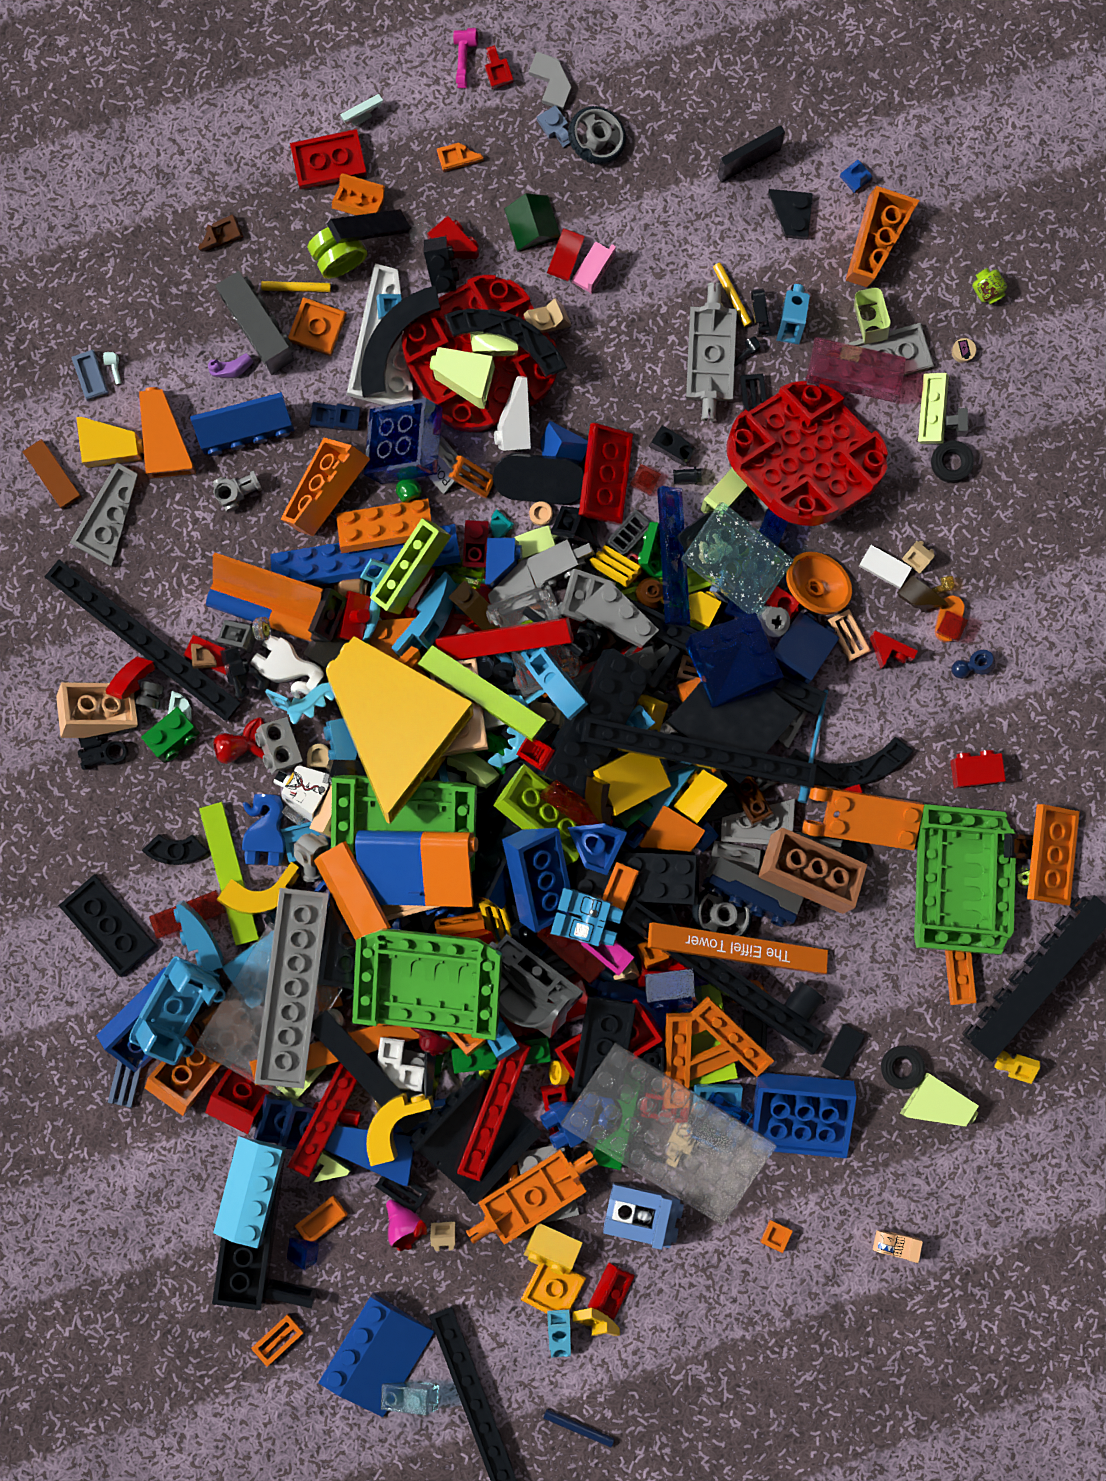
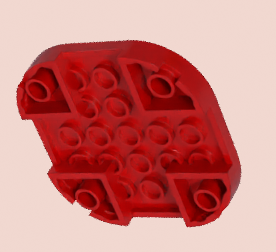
[402,275,557,432]
[726,381,888,526]

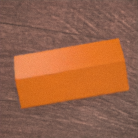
[314,841,391,940]

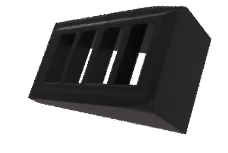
[605,509,651,557]

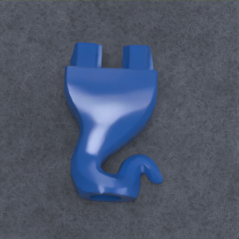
[242,794,287,866]
[540,1093,617,1150]

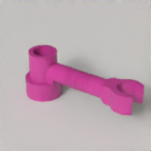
[453,28,478,88]

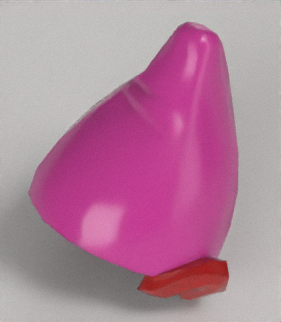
[386,1199,427,1251]

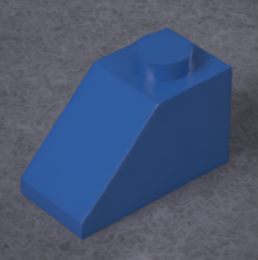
[485,538,522,589]

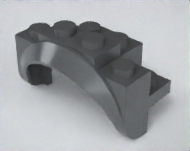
[489,934,583,1038]

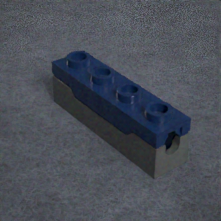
[702,857,804,927]

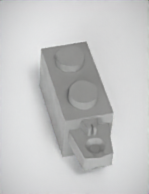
[525,540,595,589]

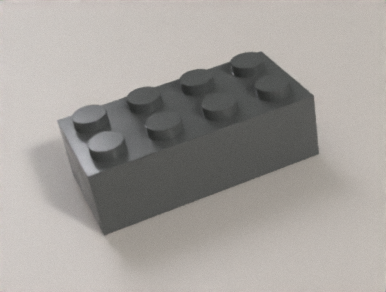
[215,271,295,375]

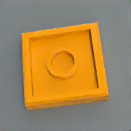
[521,1264,586,1314]

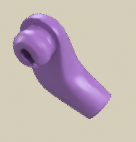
[208,353,254,378]

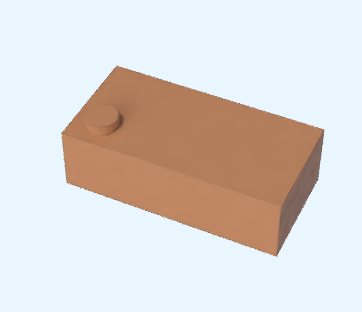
[758,827,867,914]

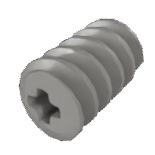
[743,605,790,637]

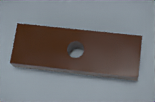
[721,771,774,827]

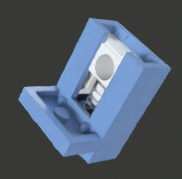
[603,1182,684,1250]

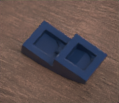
[309,402,360,431]

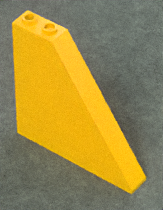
[326,636,474,824]

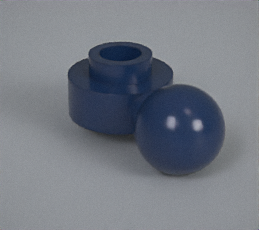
[951,650,995,678]

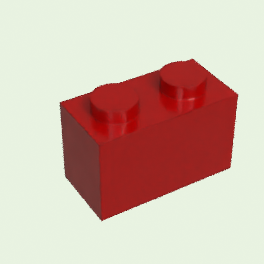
[950,750,1006,789]

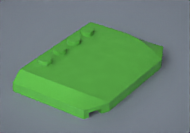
[331,775,477,872]
[914,804,1016,955]
[352,928,502,1040]

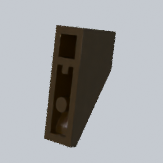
[448,580,512,630]

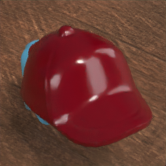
[411,1027,458,1056]

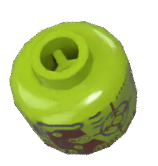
[972,268,1007,304]

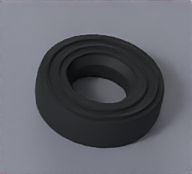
[931,440,974,483]
[881,1046,925,1090]

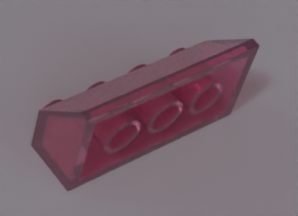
[805,337,906,403]

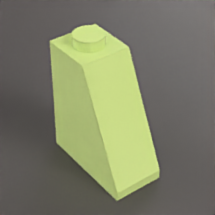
[430,347,495,409]
[701,468,749,522]
[900,1073,979,1126]

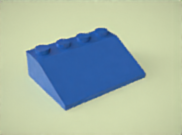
[751,1073,857,1158]
[318,1293,435,1417]

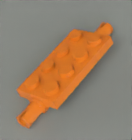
[466,1149,598,1245]

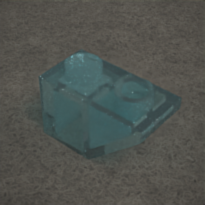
[381,1382,439,1415]

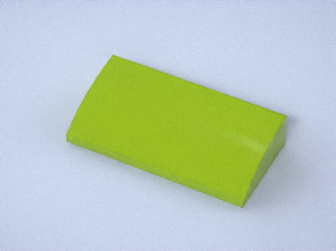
[493,764,595,866]

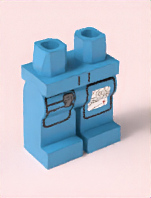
[550,887,624,946]

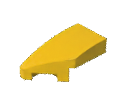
[572,1308,620,1336]

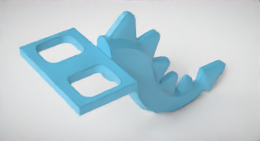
[360,558,391,643]
[265,682,335,724]
[488,688,545,768]

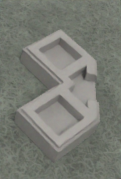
[529,52,571,111]

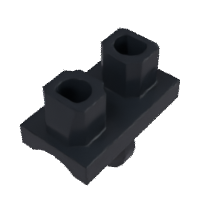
[491,662,516,695]

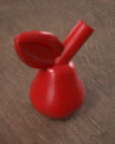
[213,717,264,764]

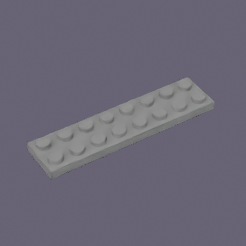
[254,888,329,1089]

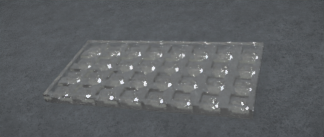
[561,1043,777,1225]

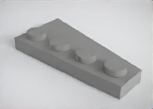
[70,462,138,567]

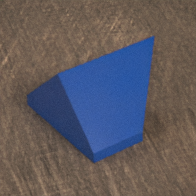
[540,421,588,464]
[567,823,627,875]

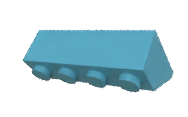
[213,1136,286,1248]

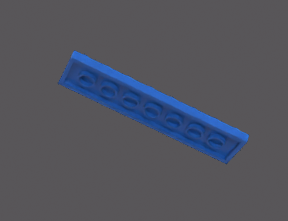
[270,524,461,586]

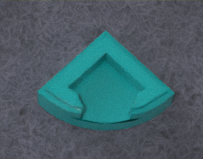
[491,509,514,538]

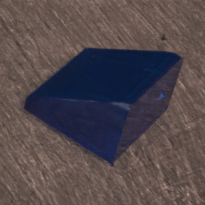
[287,1238,319,1270]

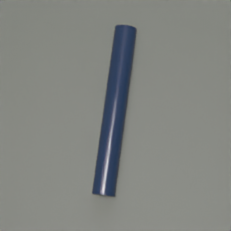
[543,1409,614,1448]

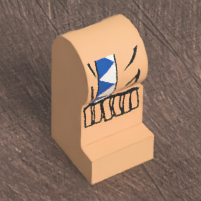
[873,1230,923,1263]

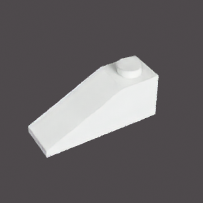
[494,376,531,451]

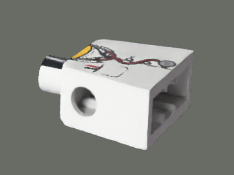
[274,766,332,822]

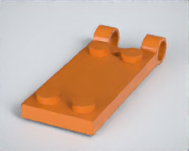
[802,785,924,851]

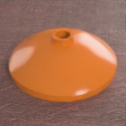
[786,552,852,615]

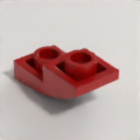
[547,228,585,281]
[106,656,155,700]

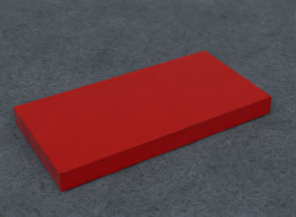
[579,422,633,525]

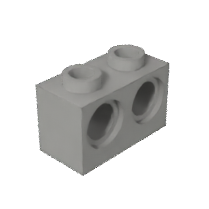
[255,717,303,774]

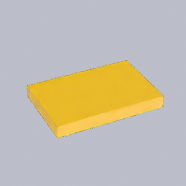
[593,753,671,816]

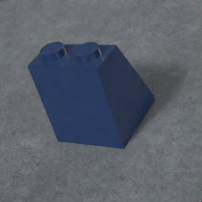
[767,612,839,684]

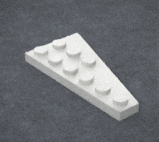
[346,263,415,413]

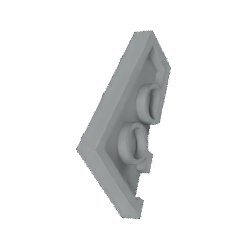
[720,799,795,845]

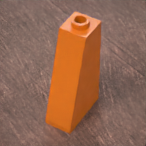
[139,387,196,479]

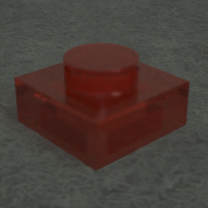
[630,464,661,496]
[936,610,968,642]

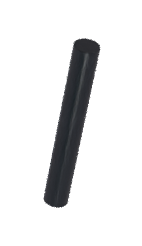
[522,606,585,657]

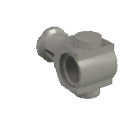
[213,471,262,512]
[294,832,329,882]

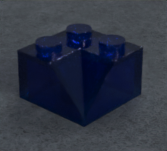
[645,969,702,1013]

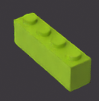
[370,518,451,614]

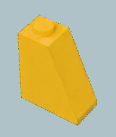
[76,417,144,468]

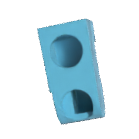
[547,1310,571,1358]

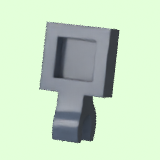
[536,105,570,148]

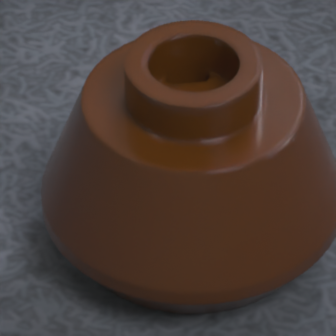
[635,577,668,609]

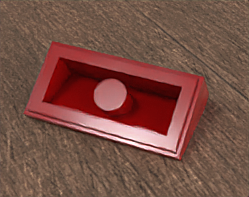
[588,1263,635,1320]

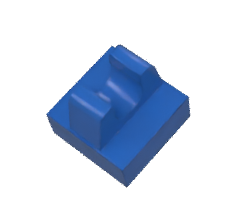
[840,160,873,193]

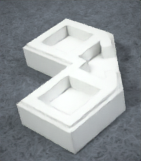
[377,1037,424,1092]

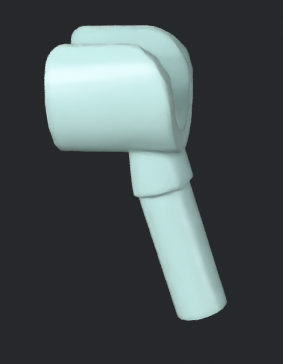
[103,352,121,385]

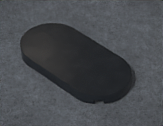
[493,453,584,505]

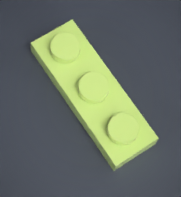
[918,373,949,444]

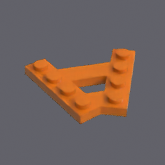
[663,996,774,1108]

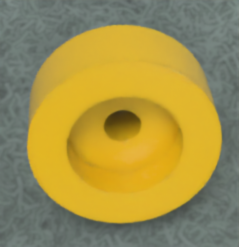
[549,1060,572,1085]

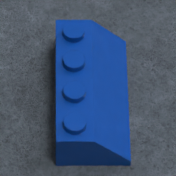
[190,392,295,456]
[502,828,570,933]
[96,967,205,1073]

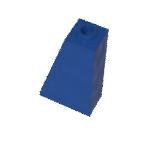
[325,1126,414,1186]

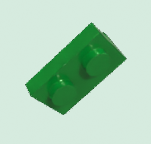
[638,522,679,578]
[141,707,200,763]

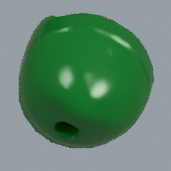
[396,478,422,503]

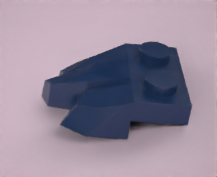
[253,1094,316,1150]

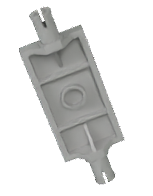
[686,282,737,422]

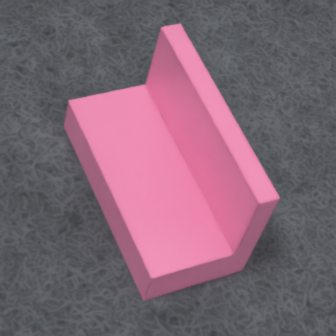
[572,242,616,293]

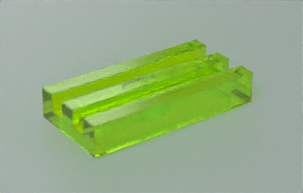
[435,559,486,589]

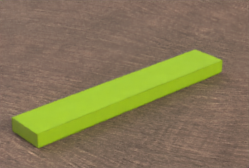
[418,645,547,742]
[199,802,260,946]

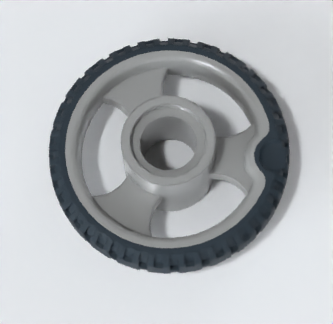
[568,106,626,165]
[692,889,753,937]

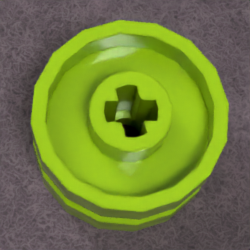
[307,227,367,279]

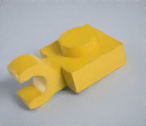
[994,1051,1040,1084]

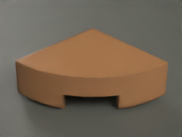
[191,644,217,669]

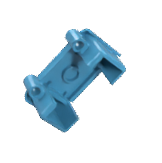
[129,956,225,1065]

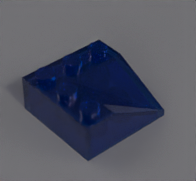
[364,398,443,484]
[685,612,784,708]

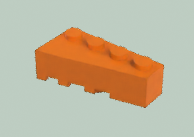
[845,186,920,287]
[281,438,370,536]

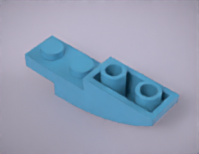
[391,572,458,657]
[520,647,588,720]
[174,900,225,986]

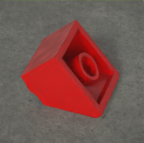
[205,1063,274,1134]

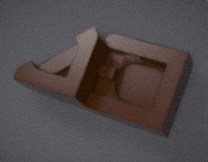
[198,214,243,252]

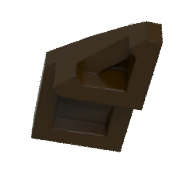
[897,576,948,613]
[585,776,613,825]

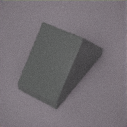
[216,620,259,654]

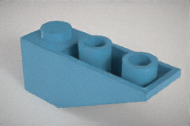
[323,718,358,760]

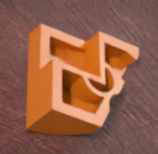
[638,805,705,852]

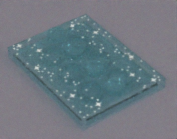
[681,502,794,617]

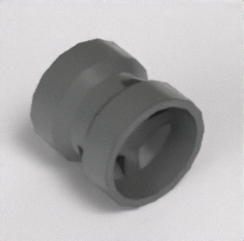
[135,681,165,710]

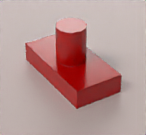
[337,591,371,641]

